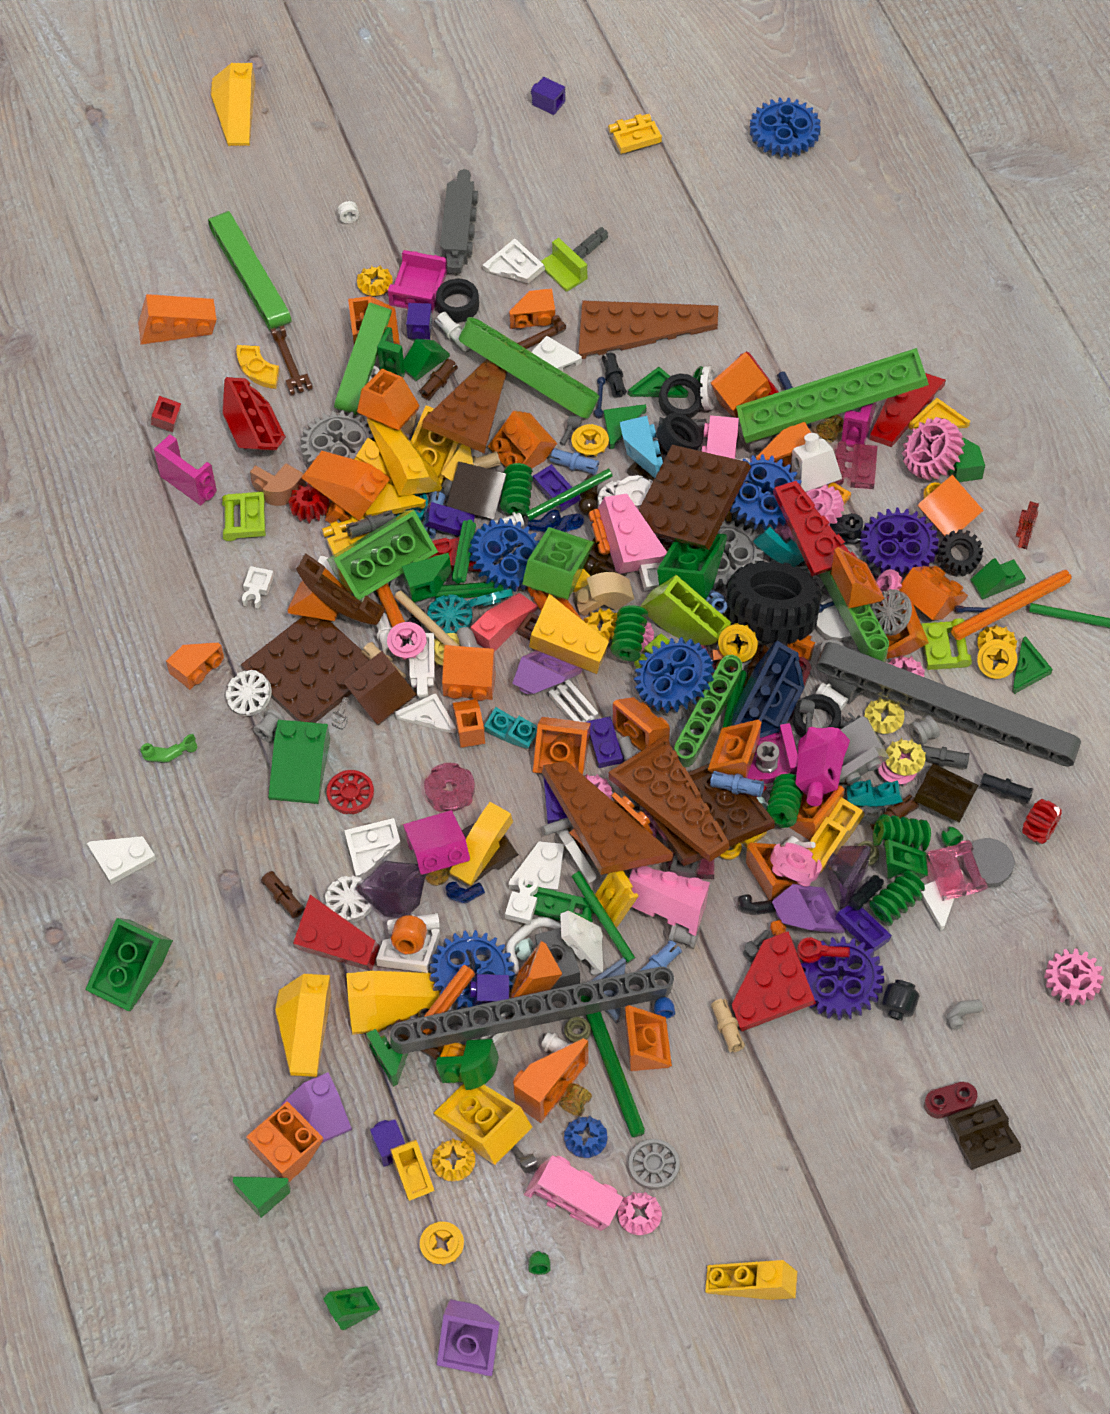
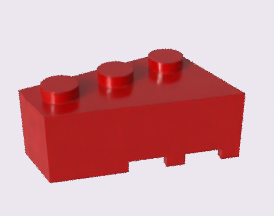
[293,895,380,971]

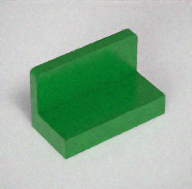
[377,327,405,378]

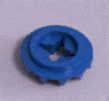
[564,1115,608,1158]

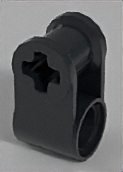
[829,513,863,545]

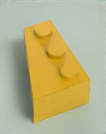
[529,594,609,674]

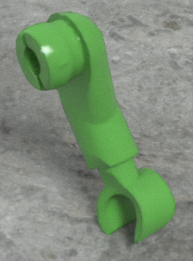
[140,734,197,763]

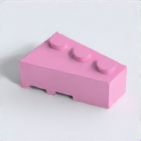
[702,416,739,459]
[598,494,667,574]

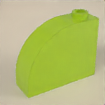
[640,575,731,645]

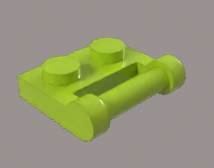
[222,492,266,541]
[921,618,972,670]

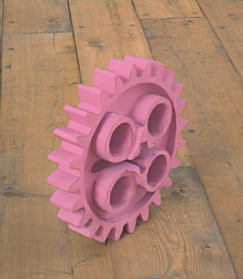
[768,484,844,541]

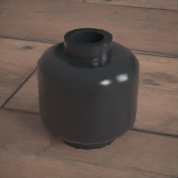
[881,979,920,1021]

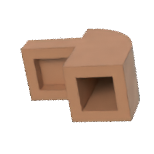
[250,463,307,506]

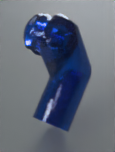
[527,509,561,532]
[555,513,584,532]
[445,882,485,904]

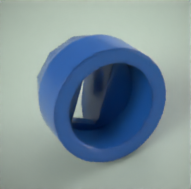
[653,997,675,1019]

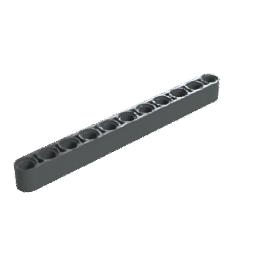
[816,642,1081,767]
[390,967,674,1054]

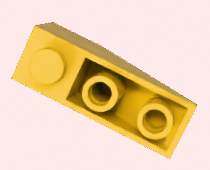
[705,1260,797,1300]

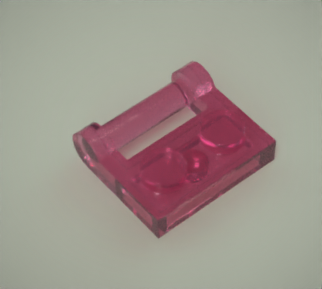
[926,840,988,901]

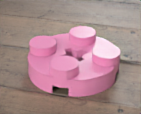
[770,842,822,887]

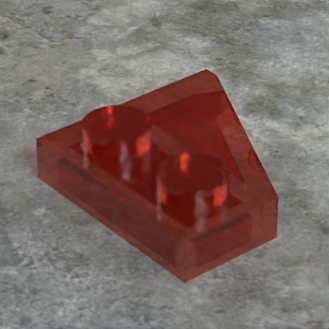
[1015,501,1039,550]

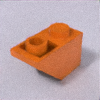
[509,288,555,329]
[166,642,224,690]
[452,699,485,748]

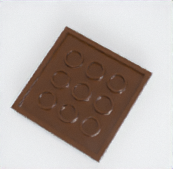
[639,445,751,550]
[241,616,370,723]
[637,763,775,866]

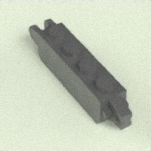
[440,168,479,273]

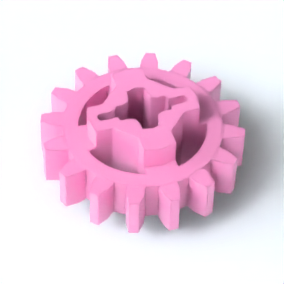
[1044,948,1104,1006]

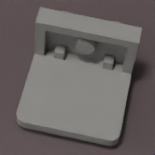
[839,717,889,784]

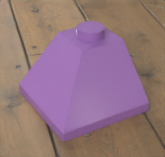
[512,650,583,694]
[772,884,846,933]
[281,1072,352,1143]
[437,1299,500,1376]

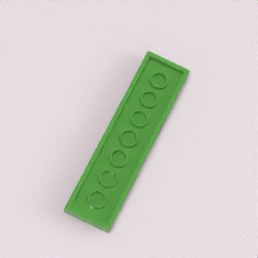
[736,348,929,443]

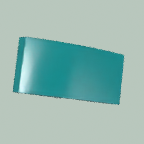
[753,527,804,567]
[484,707,537,749]
[846,779,903,806]

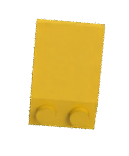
[411,405,461,486]
[434,1083,533,1165]

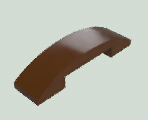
[296,553,385,625]

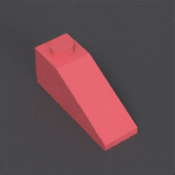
[471,593,538,652]

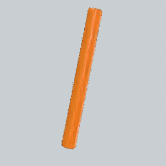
[951,570,1072,640]

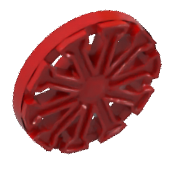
[326,770,374,815]

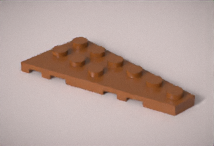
[578,300,719,359]
[422,359,507,454]
[608,735,729,862]
[542,761,673,875]

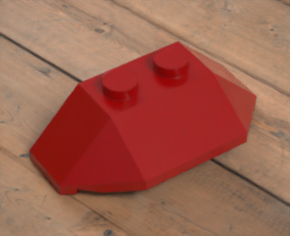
[223,377,286,450]

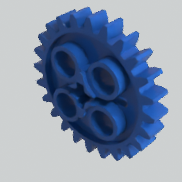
[750,97,821,157]
[730,454,802,530]
[469,518,540,592]
[634,637,715,713]
[429,930,515,1010]

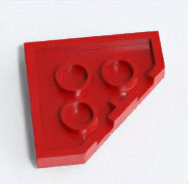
[732,931,816,1031]

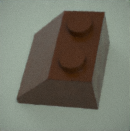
[343,651,417,726]

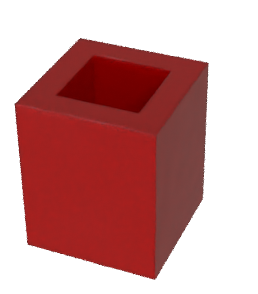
[151,396,181,432]

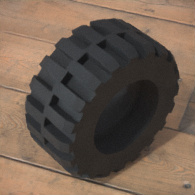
[725,561,822,644]

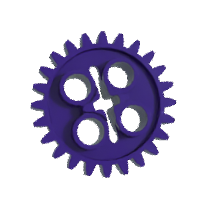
[860,507,939,578]
[801,936,885,1020]

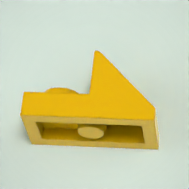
[390,1139,435,1201]

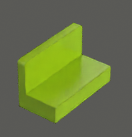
[541,238,588,292]

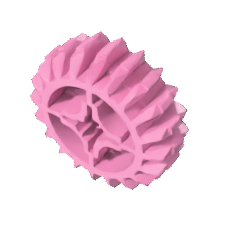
[902,417,965,481]

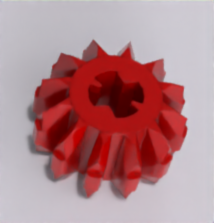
[289,483,330,524]
[1022,799,1062,844]

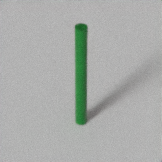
[525,468,613,521]
[1029,603,1110,628]
[571,871,636,963]

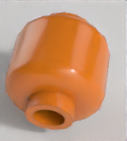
[391,915,427,954]

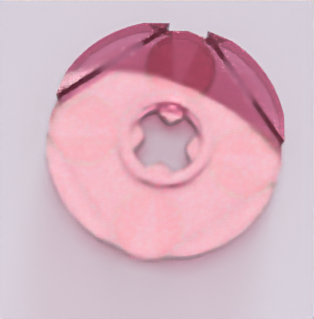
[424,762,475,812]

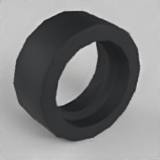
[436,278,479,323]
[658,373,703,418]
[656,413,704,452]
[793,694,841,738]

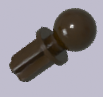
[578,475,599,515]
[583,557,618,576]

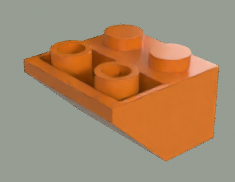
[348,296,400,345]
[357,369,420,430]
[488,411,557,469]
[899,565,969,620]
[246,1101,324,1182]

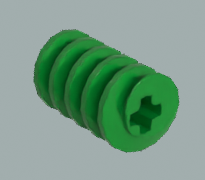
[500,463,533,517]
[610,605,649,662]
[766,773,803,828]
[873,814,931,851]
[869,870,925,926]

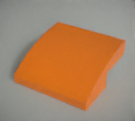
[916,475,984,537]

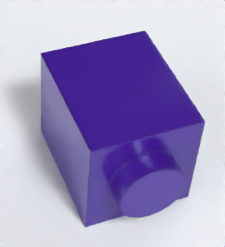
[531,76,566,115]
[406,303,433,340]
[469,974,509,1005]
[370,1119,405,1167]

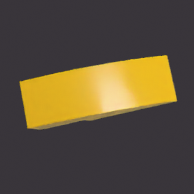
[806,797,865,873]
[449,802,513,886]

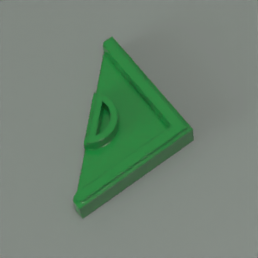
[628,366,688,398]
[603,404,646,449]
[1012,636,1053,694]

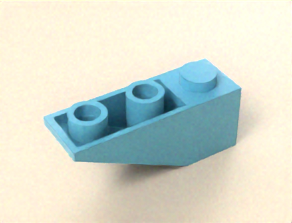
[620,416,663,478]

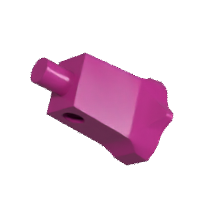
[796,727,850,806]

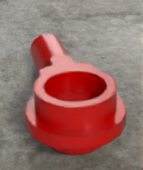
[797,937,850,963]

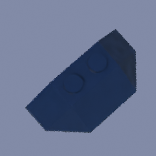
[731,641,805,738]

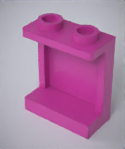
[388,250,447,314]
[841,402,877,450]
[154,434,217,506]
[747,723,798,784]
[403,810,470,874]

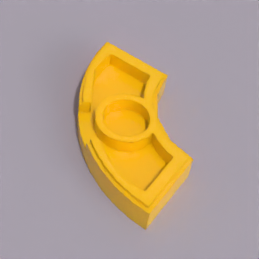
[236,345,280,389]

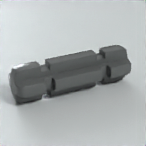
[573,227,608,259]

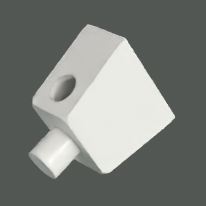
[791,433,842,492]

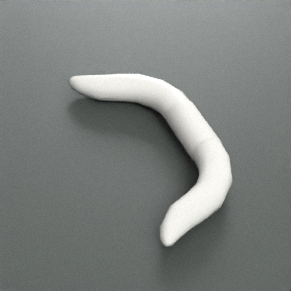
[506,917,561,974]

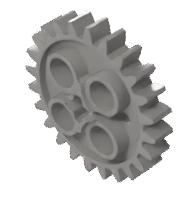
[300,410,376,467]
[713,520,763,591]

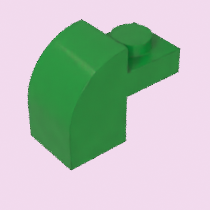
[436,1039,499,1090]

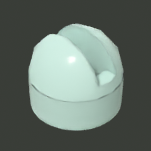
[515,938,534,961]

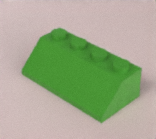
[326,510,438,600]

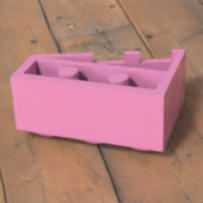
[629,866,710,936]
[524,1155,623,1231]

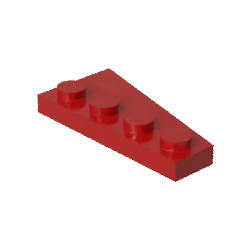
[870,373,946,447]
[772,481,856,576]

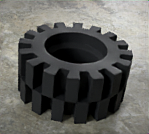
[937,529,984,577]

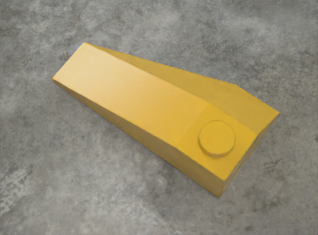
[211,63,255,146]
[367,418,442,496]
[346,971,441,1035]
[275,974,331,1077]

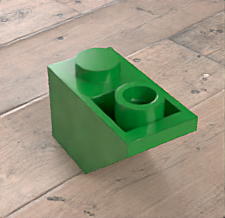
[948,438,985,482]
[402,553,452,602]

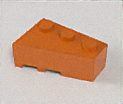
[138,294,217,345]

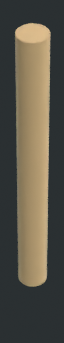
[395,590,459,646]

